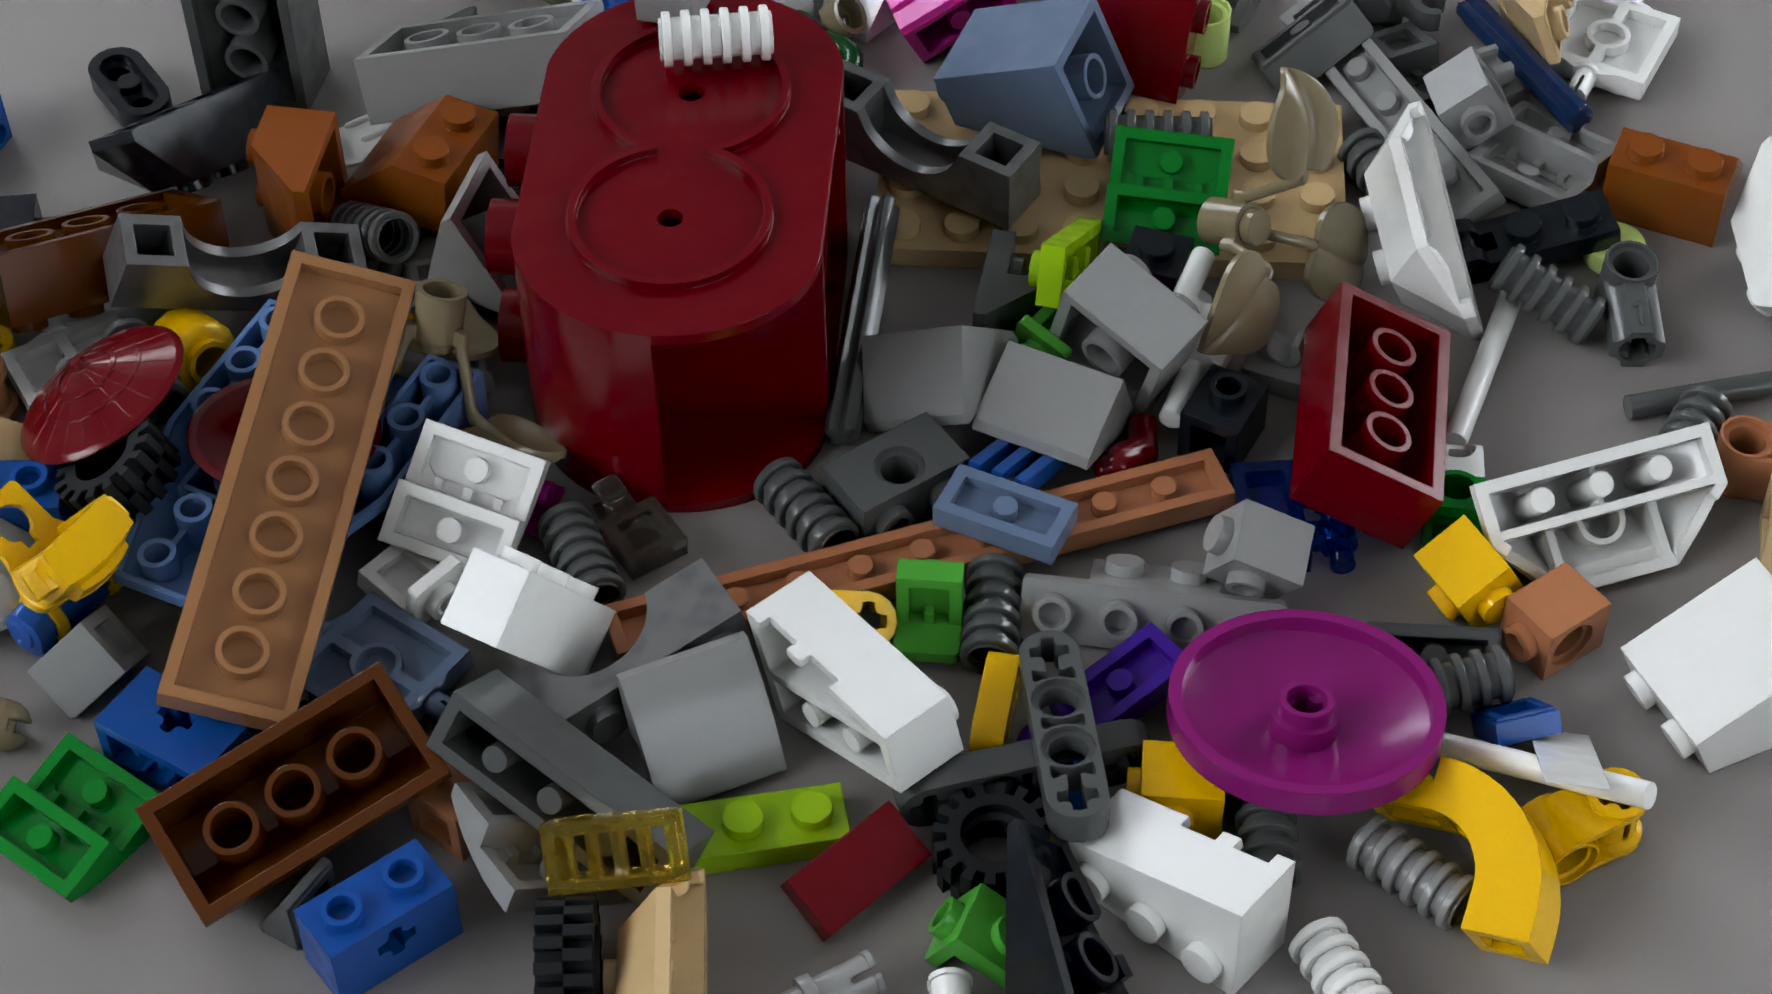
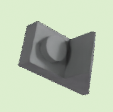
[972,229,1043,333]

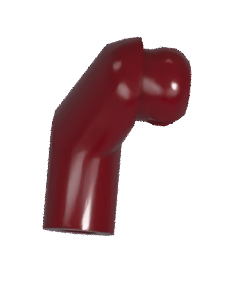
[1094,413,1158,477]

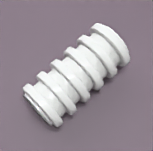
[657,4,774,68]
[1288,917,1393,994]

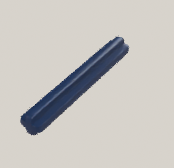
[1456,0,1593,133]

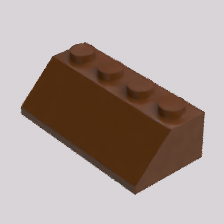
[0,188,230,334]
[134,661,452,927]

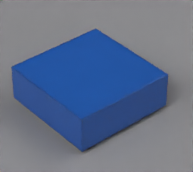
[1470,697,1563,746]

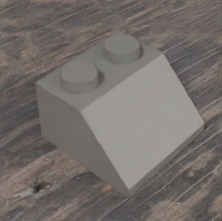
[1050,243,1208,415]

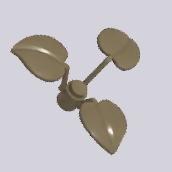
[1197,67,1368,355]
[381,278,567,464]

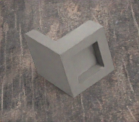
[26,605,150,718]

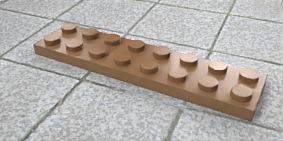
[156,250,417,731]

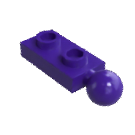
[1016,622,1183,765]

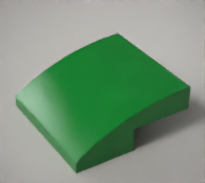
[1100,125,1235,256]
[0,732,159,903]

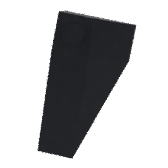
[1005,818,1133,994]

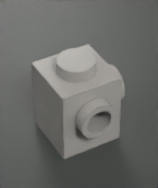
[1202,499,1315,599]

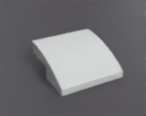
[377,418,551,570]

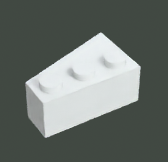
[440,545,616,677]
[746,571,964,793]
[1068,788,1296,994]

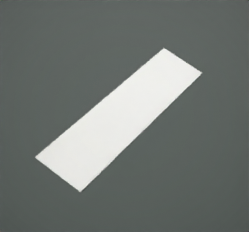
[1532,732,1611,790]

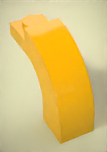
[1373,756,1561,965]

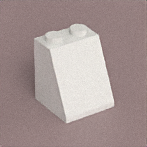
[1620,557,1772,773]

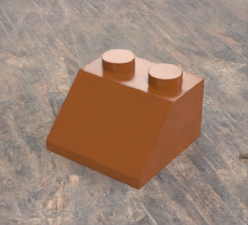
[340,94,499,233]
[246,105,348,238]
[1603,127,1743,247]

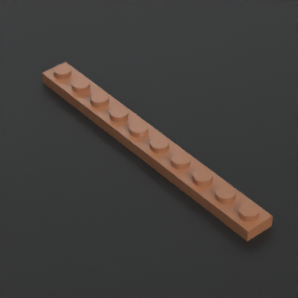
[605,448,1236,661]

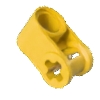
[1521,767,1646,887]

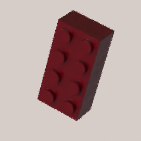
[1289,281,1451,549]

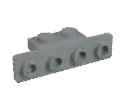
[1019,554,1287,651]

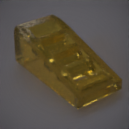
[538,807,692,897]

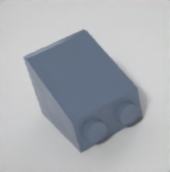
[933,0,1135,159]

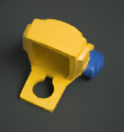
[0,480,134,657]

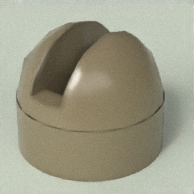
[818,0,867,39]
[0,697,32,752]

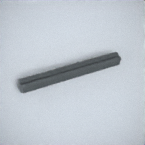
[824,193,900,446]

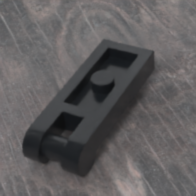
[1455,188,1621,285]

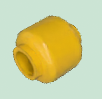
[153,308,235,394]

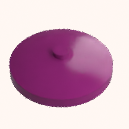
[1166,609,1447,816]

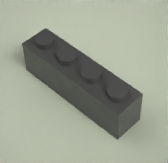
[425,669,715,907]

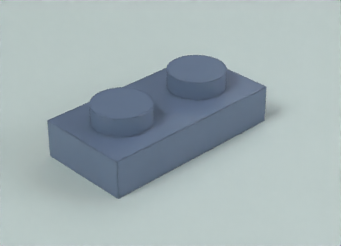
[933,463,1078,565]

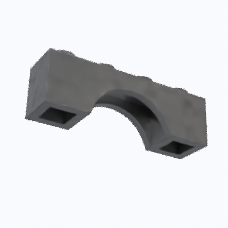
[842,59,1041,230]
[103,213,367,312]
[509,557,756,745]

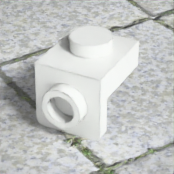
[357,545,463,623]

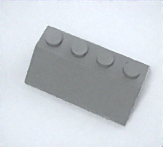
[353,0,604,125]

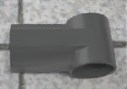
[1594,240,1666,367]

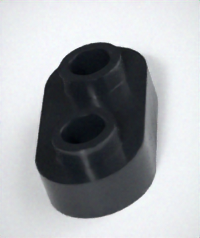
[88,47,173,127]

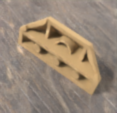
[603,868,708,994]

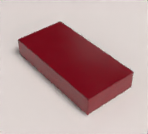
[780,800,932,942]

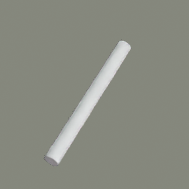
[1446,290,1522,445]
[1438,732,1657,810]

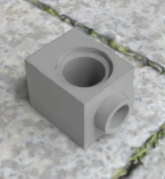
[1422,46,1516,152]

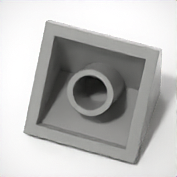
[427,151,519,313]
[862,325,1018,432]
[972,340,1133,470]

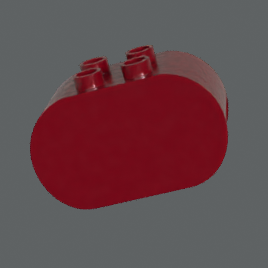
[485,0,849,513]

